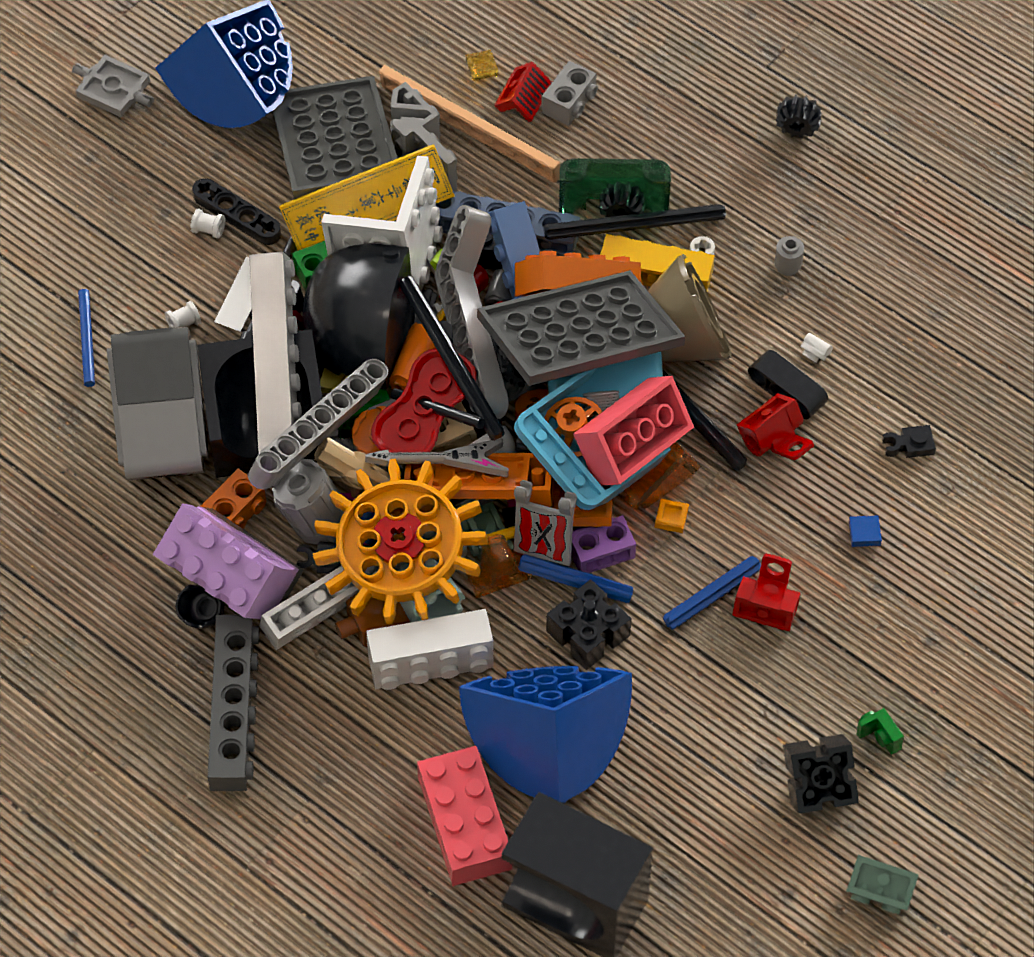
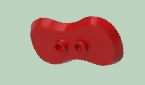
[371,348,476,452]

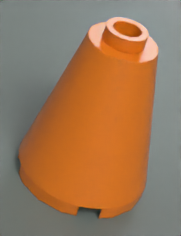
[389,322,436,390]

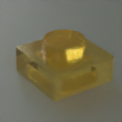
[466,49,498,81]

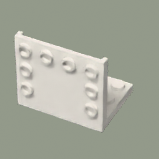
[321,156,443,292]

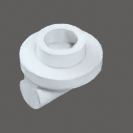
[800,333,833,363]

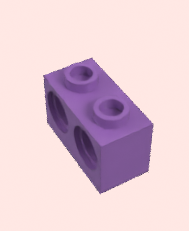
[571,515,636,573]

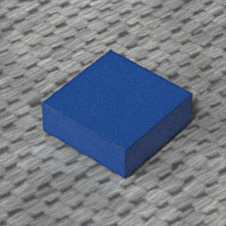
[848,515,882,547]

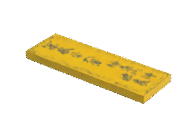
[280,144,455,251]

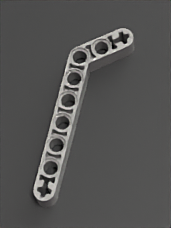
[435,205,509,419]

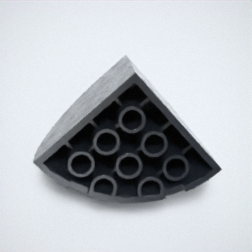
[302,244,415,390]

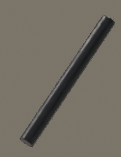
[391,388,485,429]

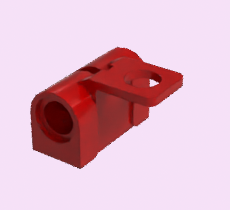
[737,393,814,460]
[732,553,801,632]

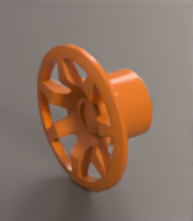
[544,397,602,457]

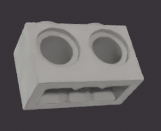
[541,61,598,126]

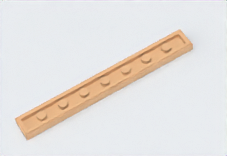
[379,64,561,183]

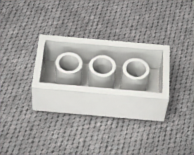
[366,609,493,690]

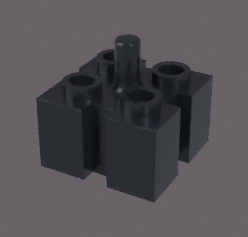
[546,579,632,670]
[783,734,859,814]

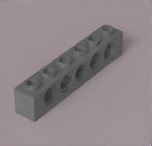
[208,615,260,791]

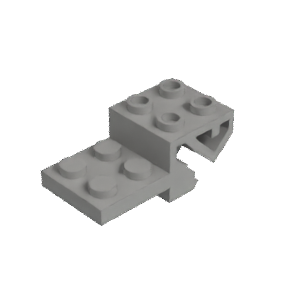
[390,82,458,192]

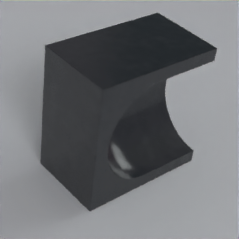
[197,329,323,478]
[501,791,653,957]

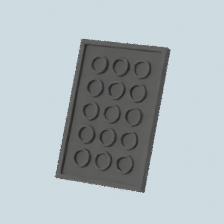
[272,76,397,199]
[477,270,686,386]

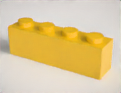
[600,234,715,293]

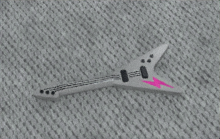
[365,438,509,477]

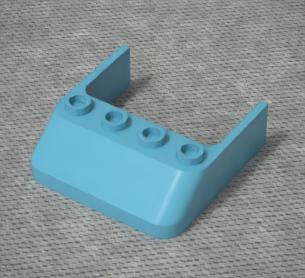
[514,368,671,510]

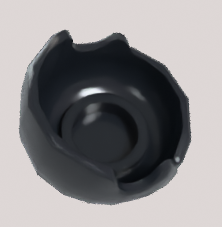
[175,584,225,629]

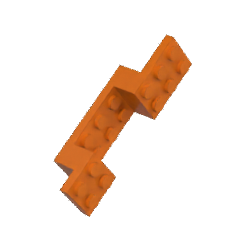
[390,453,613,527]

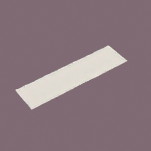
[214,257,252,332]

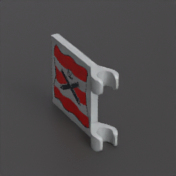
[514,480,577,566]

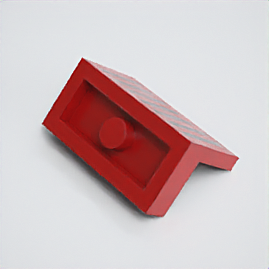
[494,61,552,122]

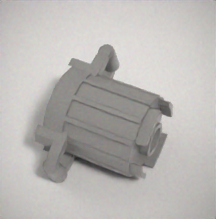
[272,458,361,545]

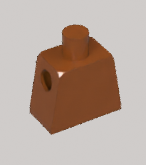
[335,593,410,647]

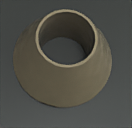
[647,254,732,363]

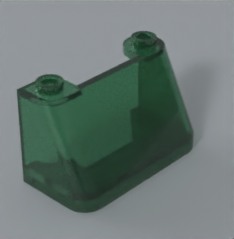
[559,158,671,215]

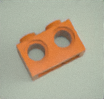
[201,468,267,529]

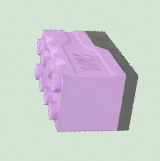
[153,503,304,619]

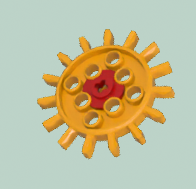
[313,459,488,625]

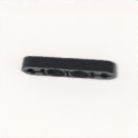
[192,178,281,245]

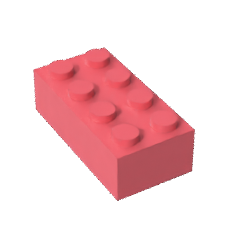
[573,376,694,486]
[417,745,513,886]

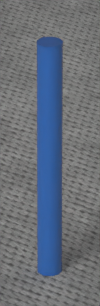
[78,289,95,387]

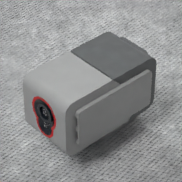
[107,327,209,481]

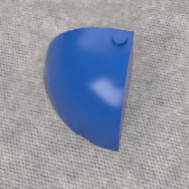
[155,0,293,128]
[459,666,632,804]

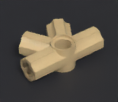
[314,437,390,498]

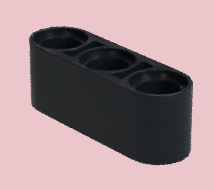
[748,350,829,420]

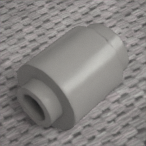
[774,236,804,276]

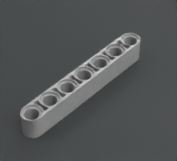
[248,359,388,489]

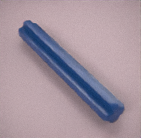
[518,554,633,603]
[663,556,761,630]

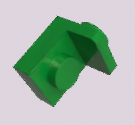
[856,708,904,755]

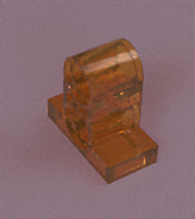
[466,534,532,598]

